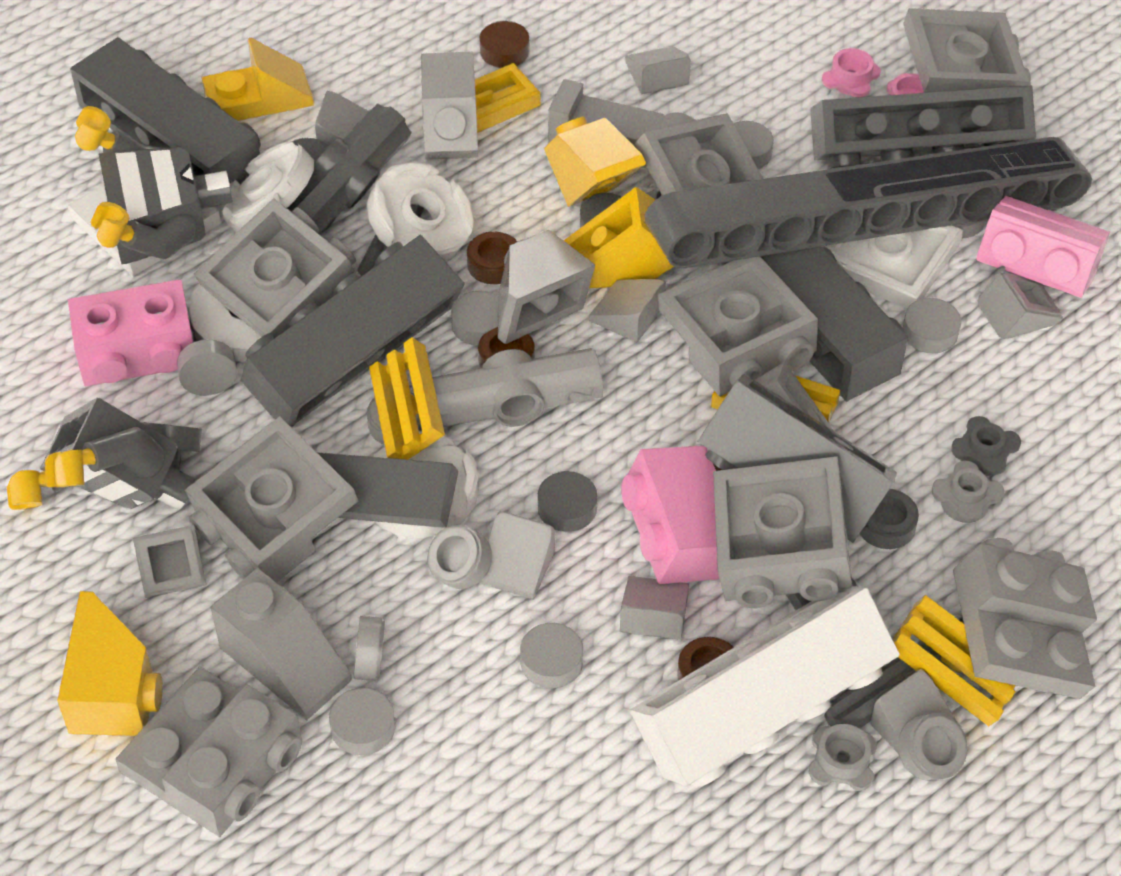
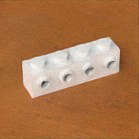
[629,586,900,787]

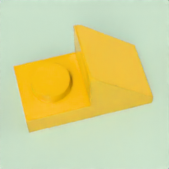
[201,38,314,121]

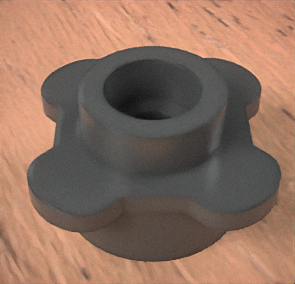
[951,416,1021,476]

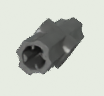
[287,103,412,235]

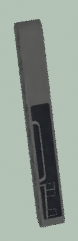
[645,137,1092,268]

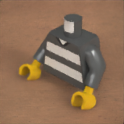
[75,106,233,265]
[7,397,195,510]

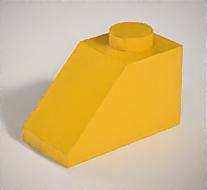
[544,116,646,207]
[563,187,674,289]
[57,591,163,736]

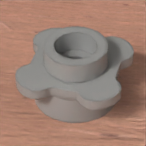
[932,461,1004,523]
[809,724,877,791]

